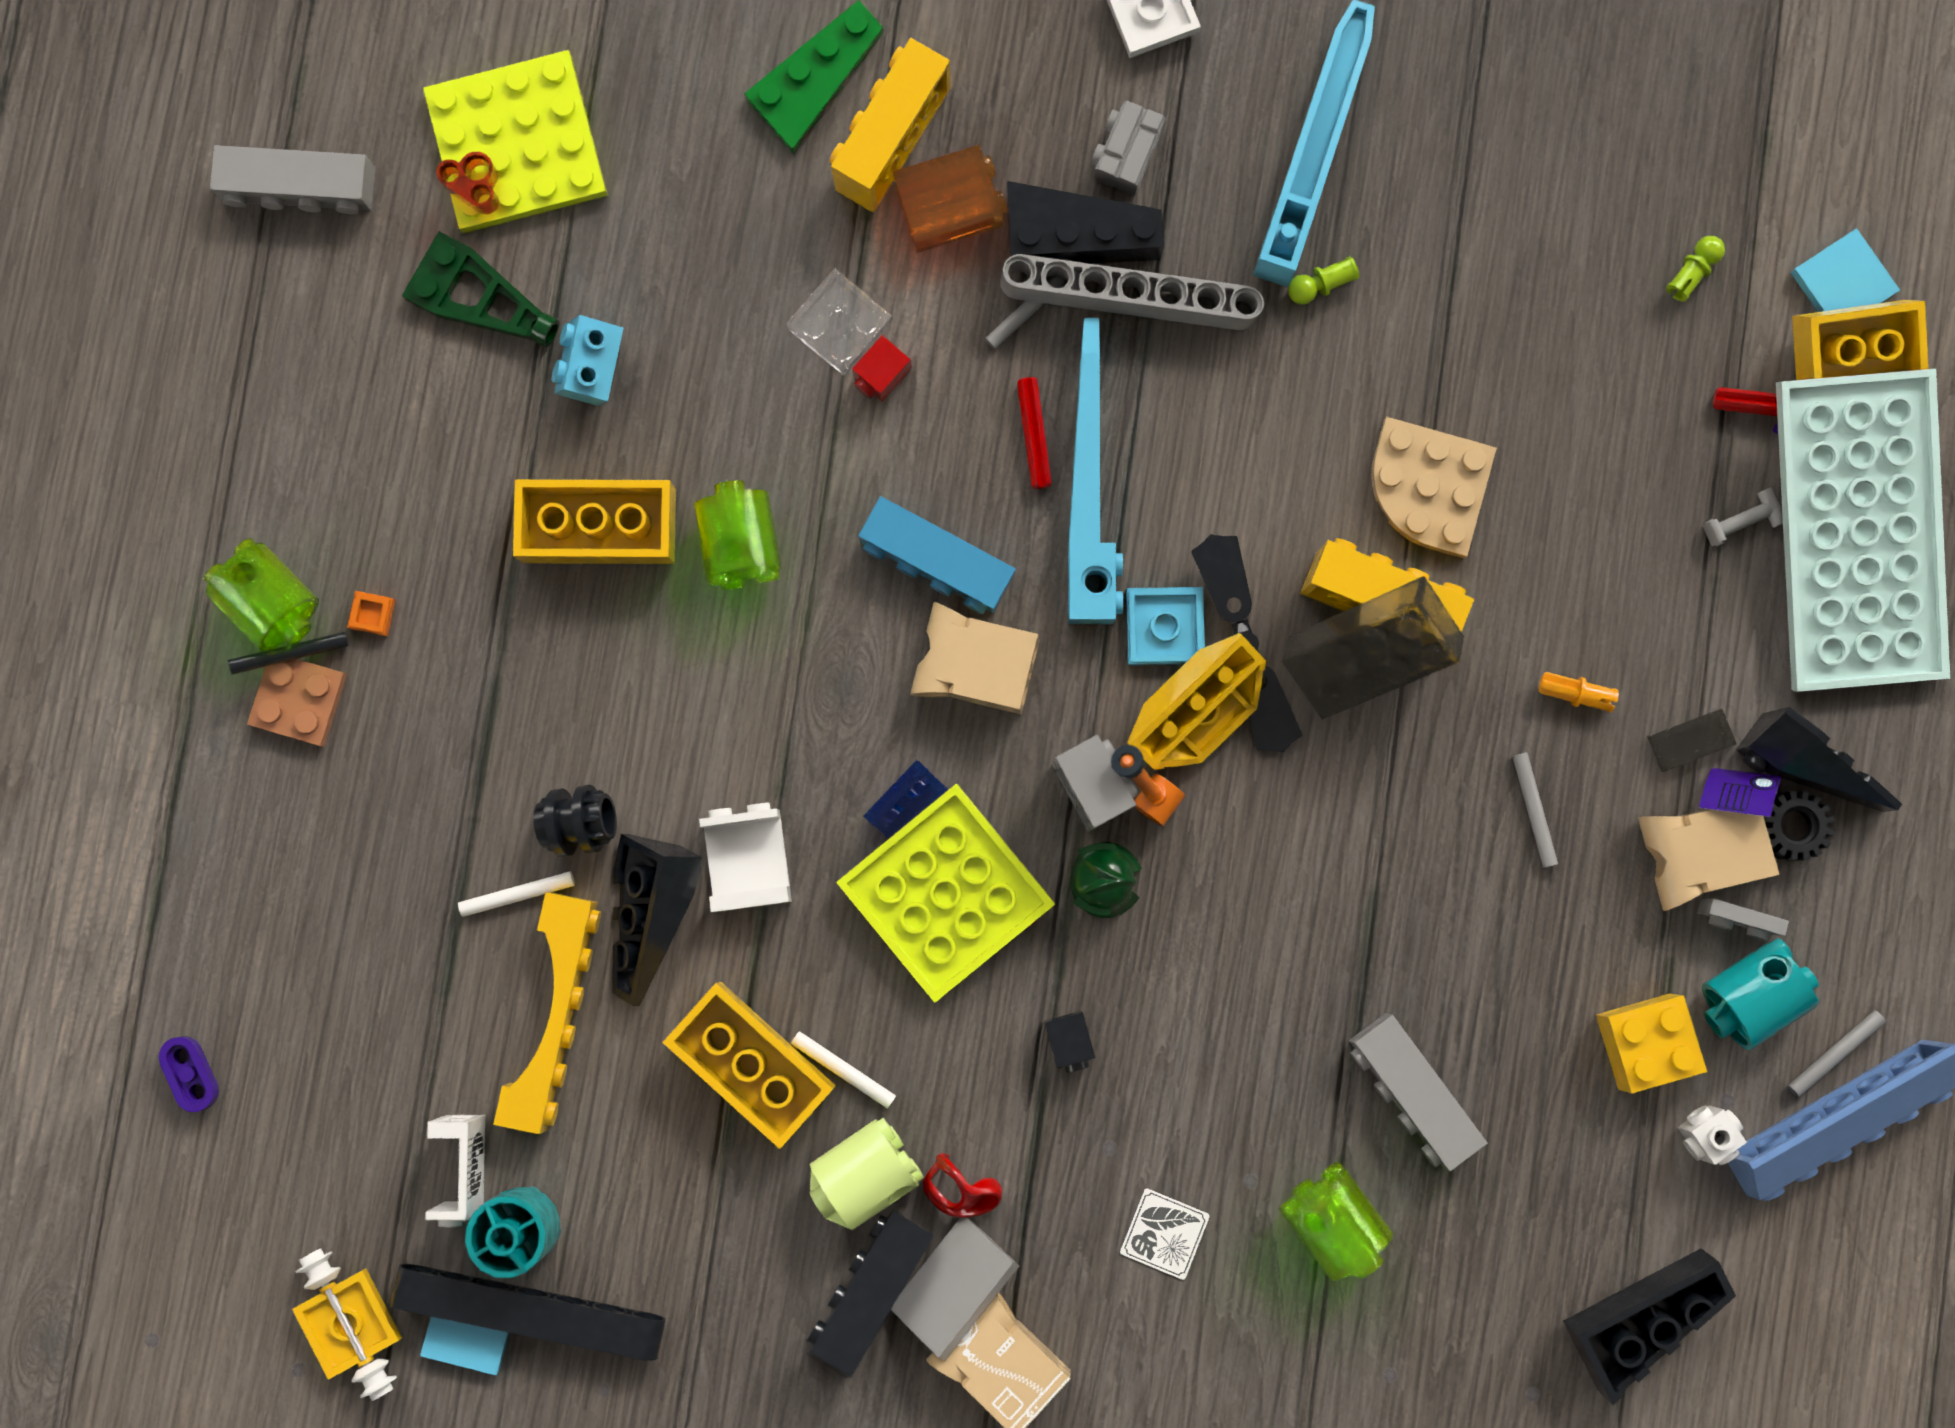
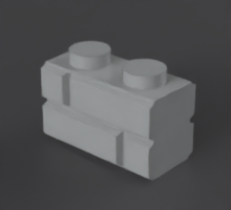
[1090,100,1166,196]

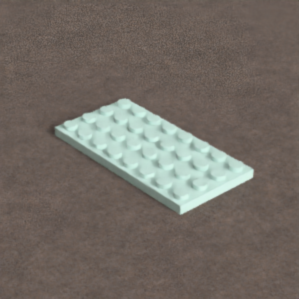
[1776,369,1950,692]

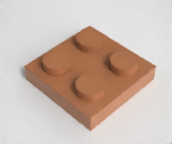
[247,659,348,747]

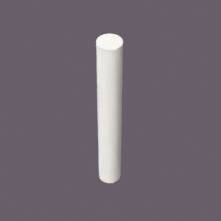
[458,871,575,917]
[791,1031,896,1109]

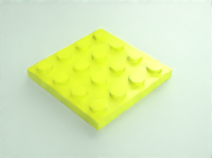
[423,50,608,234]
[836,783,1055,1003]

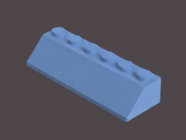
[1728,1040,1955,1201]

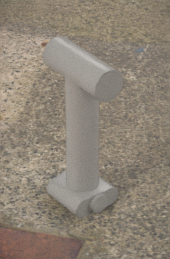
[1702,487,1783,546]

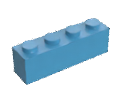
[858,496,1016,615]

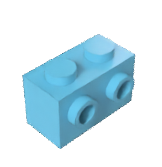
[552,315,623,406]

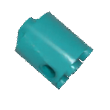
[1701,938,1819,1051]
[465,1186,561,1278]

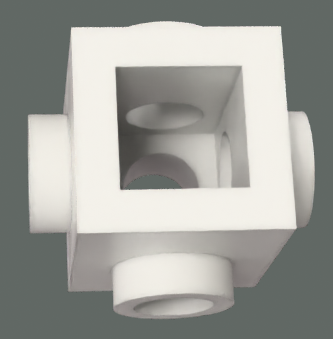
[1677,1105,1747,1165]

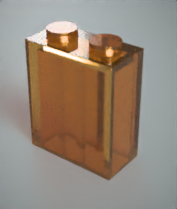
[893,144,1008,253]

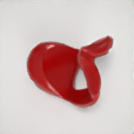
[922,1153,1002,1218]

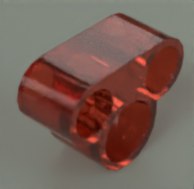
[436,151,499,215]

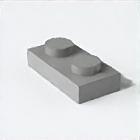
[1697,899,1789,941]

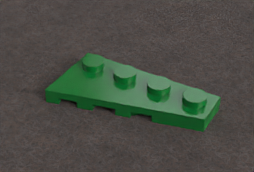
[744,0,884,154]

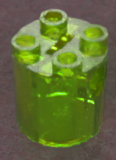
[693,480,782,590]
[203,538,319,651]
[1278,1161,1394,1281]

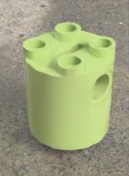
[810,1118,924,1230]

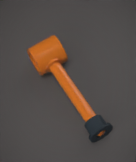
[1111,745,1186,827]

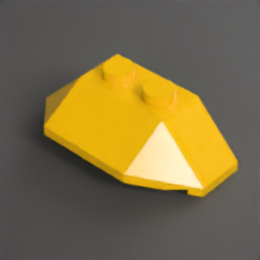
[1127,633,1266,770]

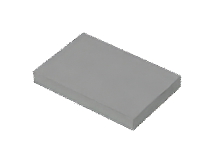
[891,1217,1020,1361]

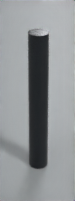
[227,632,348,675]

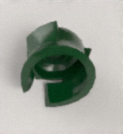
[1071,842,1142,918]

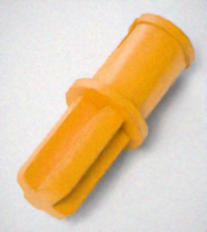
[1538,672,1619,713]

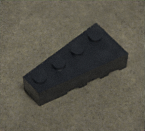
[1006,181,1164,264]
[806,1210,934,1378]
[1563,1248,1736,1405]

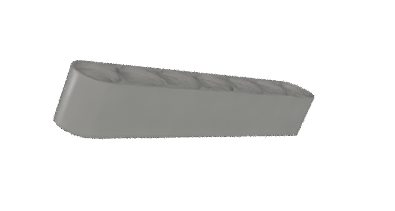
[1000,254,1264,330]

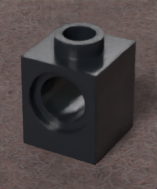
[1044,1011,1095,1073]

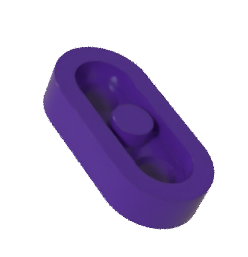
[159,1036,219,1112]

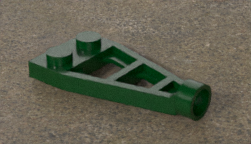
[402,231,560,347]

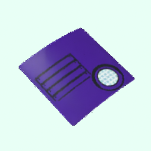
[1699,768,1782,817]

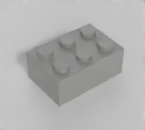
[1052,734,1138,832]

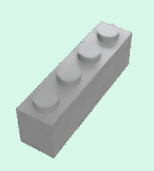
[210,145,375,215]
[1349,1013,1488,1171]

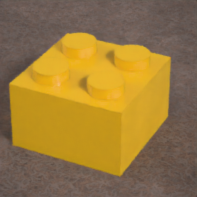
[1596,994,1707,1093]

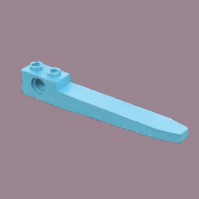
[1252,0,1375,287]
[1068,318,1123,624]

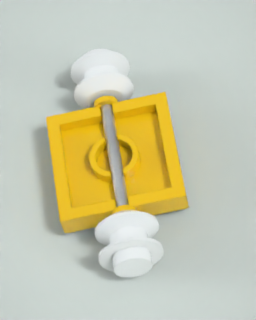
[292,1248,402,1401]

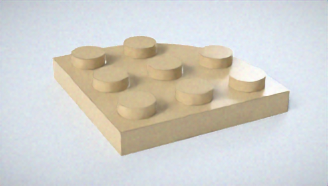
[1371,417,1497,559]

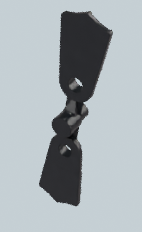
[1191,534,1302,752]

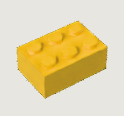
[1792,300,1929,380]

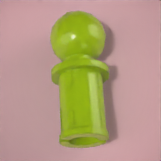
[1666,236,1725,302]
[1288,256,1359,304]

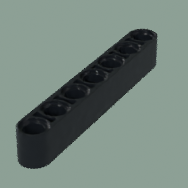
[390,1264,666,1361]

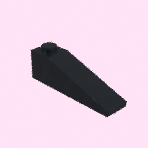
[1736,707,1902,812]
[612,833,702,1006]

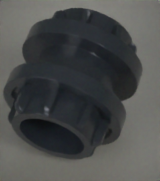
[533,785,617,857]

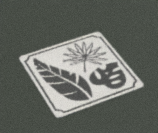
[1120,1189,1210,1280]

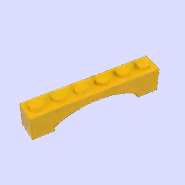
[493,892,601,1134]

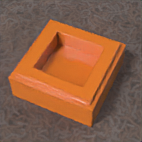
[347,591,396,637]

